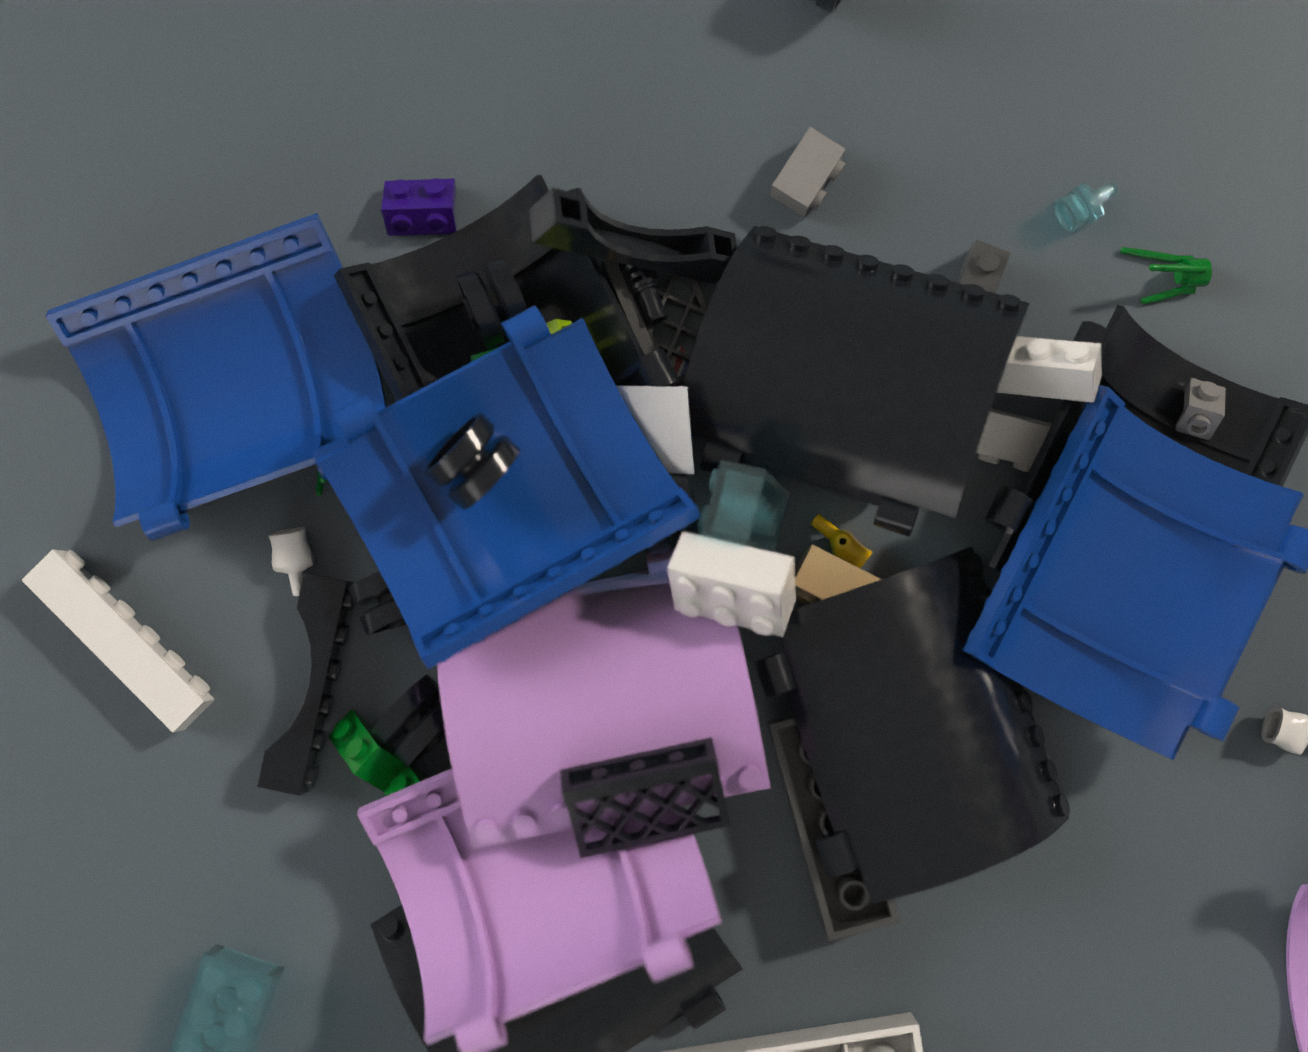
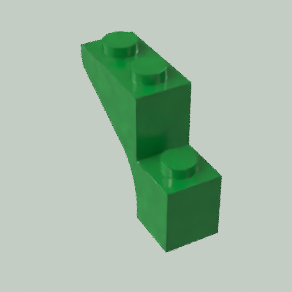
[328,709,429,796]

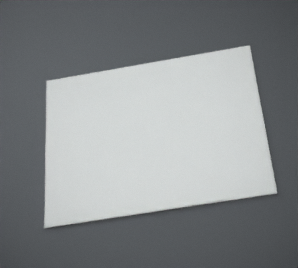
[616,386,694,474]

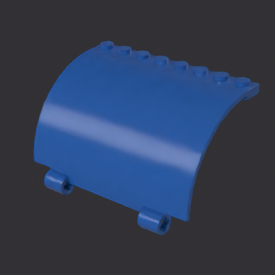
[45,213,387,541]
[316,305,701,669]
[963,385,1308,760]

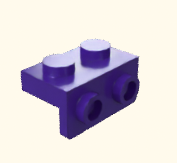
[381,178,457,236]

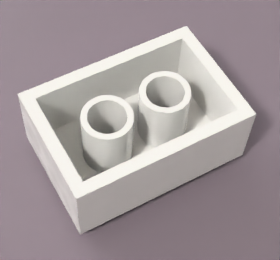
[667,532,796,637]

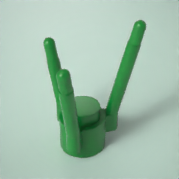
[1120,247,1212,305]

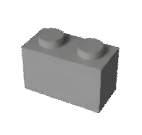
[769,127,846,218]

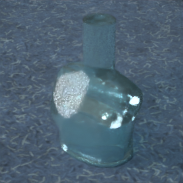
[1053,182,1118,232]

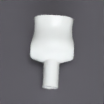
[268,527,314,596]
[1261,706,1308,755]

